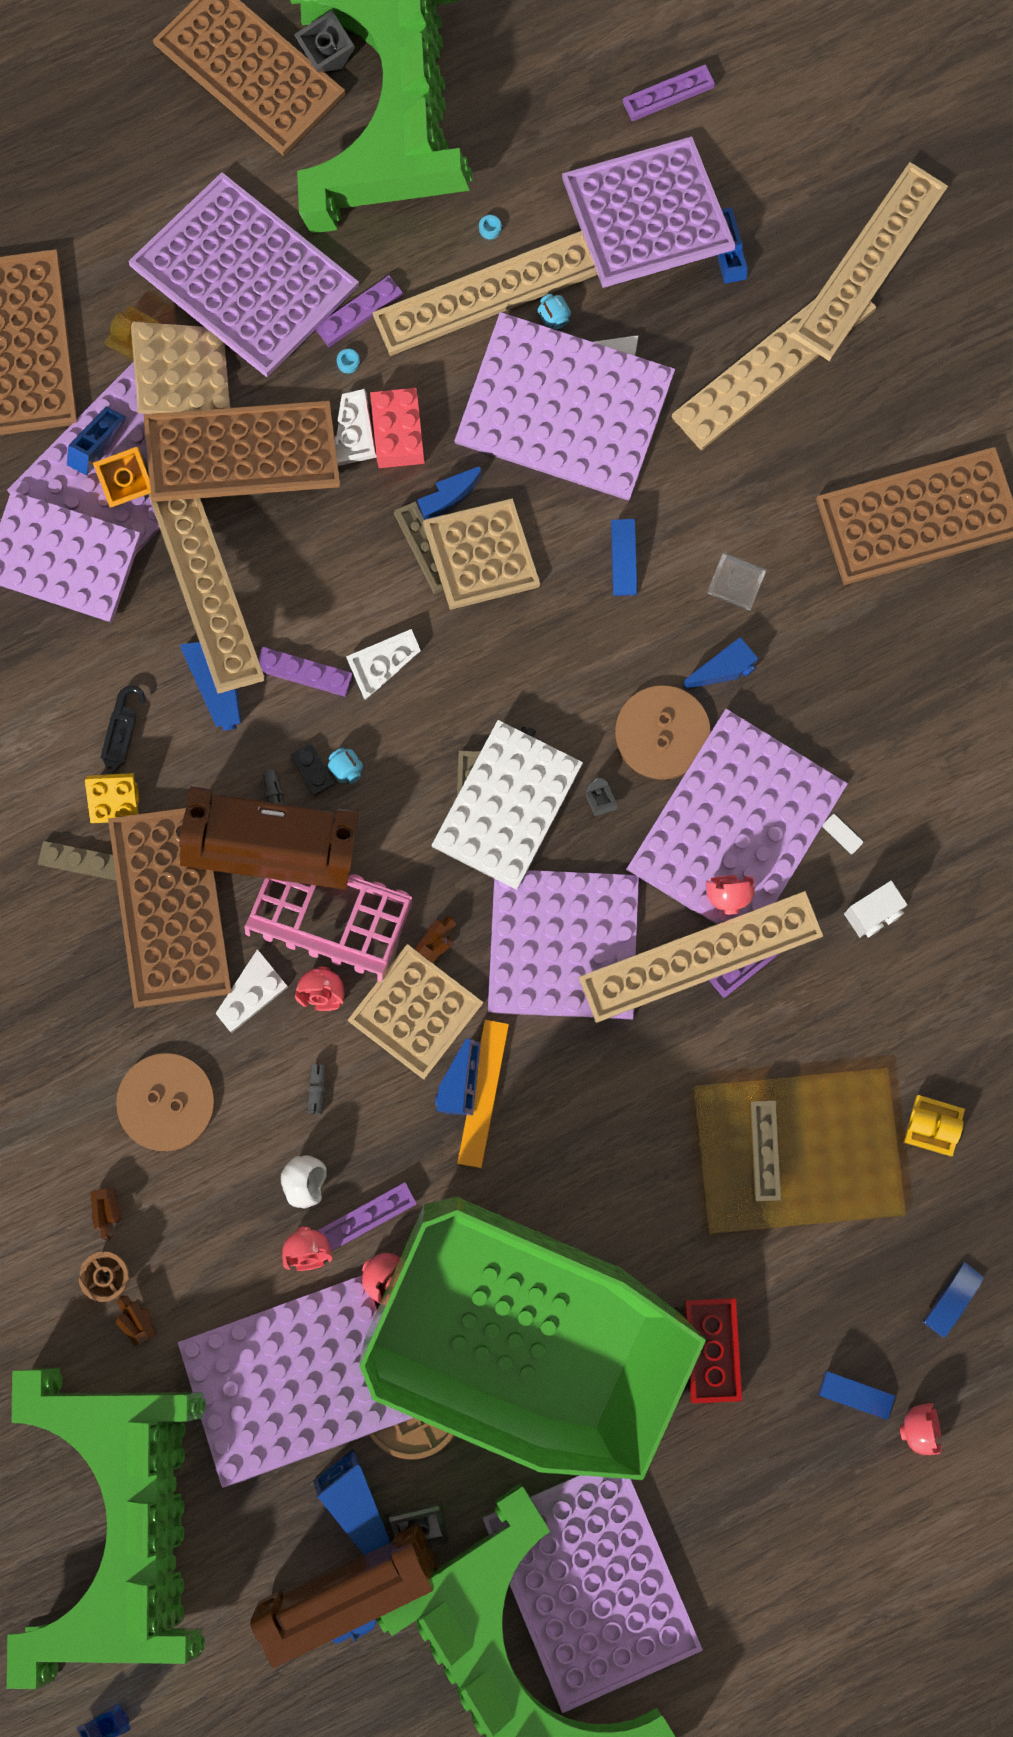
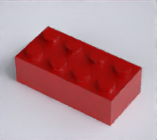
[684,1298,742,1403]

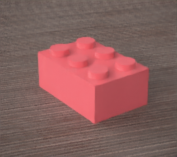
[370,388,425,468]

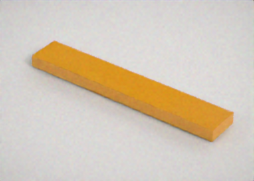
[457,1020,509,1169]

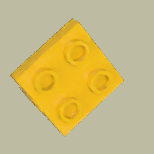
[85,773,139,823]
[904,1095,965,1156]

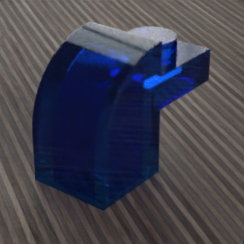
[76,1704,131,1737]

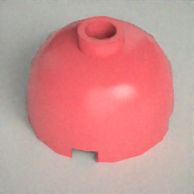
[706,875,755,914]
[295,966,344,1011]
[282,1227,332,1271]
[362,1253,400,1304]
[900,1403,942,1455]

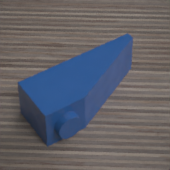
[67,406,126,476]
[683,637,758,689]
[435,1039,481,1115]

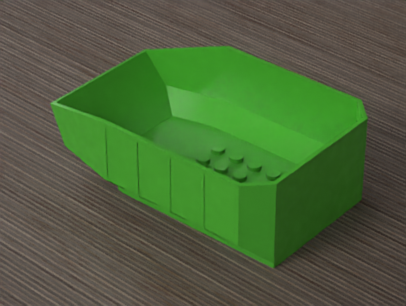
[359,1196,706,1480]

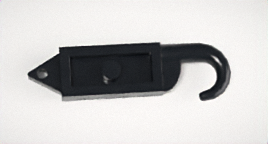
[100,685,145,775]

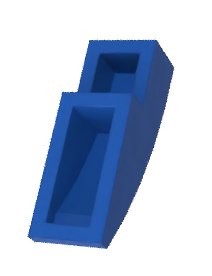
[717,207,747,284]
[417,467,481,520]
[611,519,637,596]
[921,1262,984,1338]
[817,1371,895,1420]

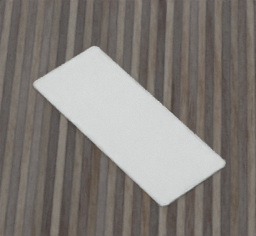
[822,814,863,854]

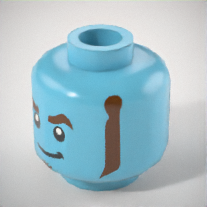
[537,294,571,330]
[328,748,363,784]

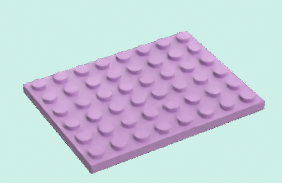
[129,172,359,377]
[454,312,675,501]
[7,362,160,554]
[626,709,848,925]
[178,1275,413,1488]
[483,1475,703,1713]

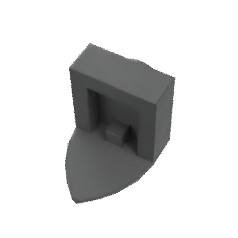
[586,777,617,816]

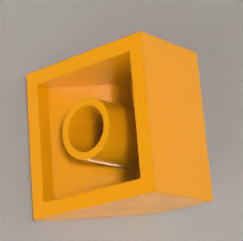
[93,447,151,508]

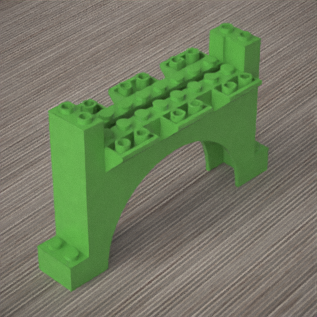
[290,0,473,234]
[7,1368,206,1689]
[376,1484,675,1737]

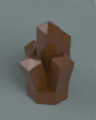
[415,916,457,964]
[90,1188,122,1241]
[115,1295,157,1347]

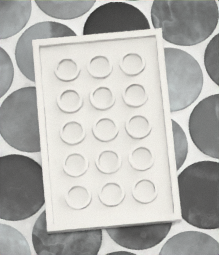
[432,720,583,890]

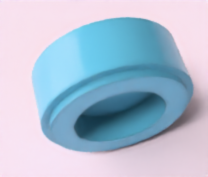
[479,215,502,239]
[337,349,360,373]

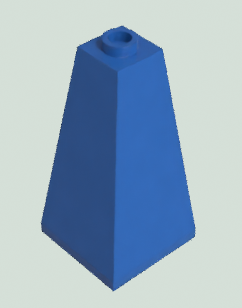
[180,642,242,730]
[313,1449,390,1555]

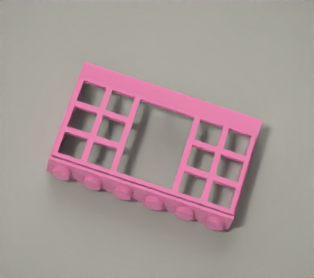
[245,874,412,982]

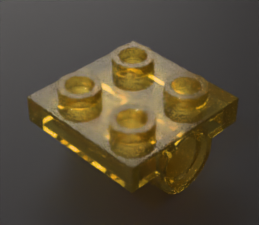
[104,305,162,362]

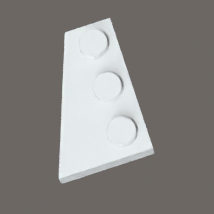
[346,629,421,700]

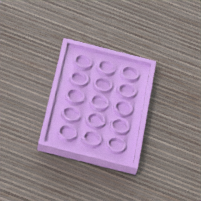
[0,491,143,623]

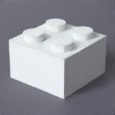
[844,881,907,938]

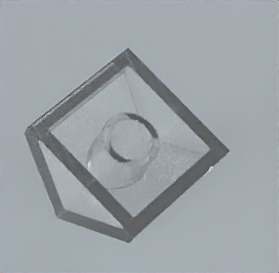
[707,552,767,611]

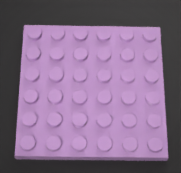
[562,137,735,288]
[488,870,639,1020]

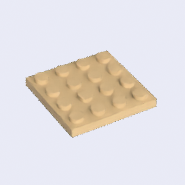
[131,322,230,414]
[423,498,540,610]
[347,944,484,1080]

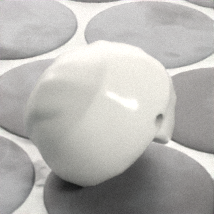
[281,1155,327,1209]

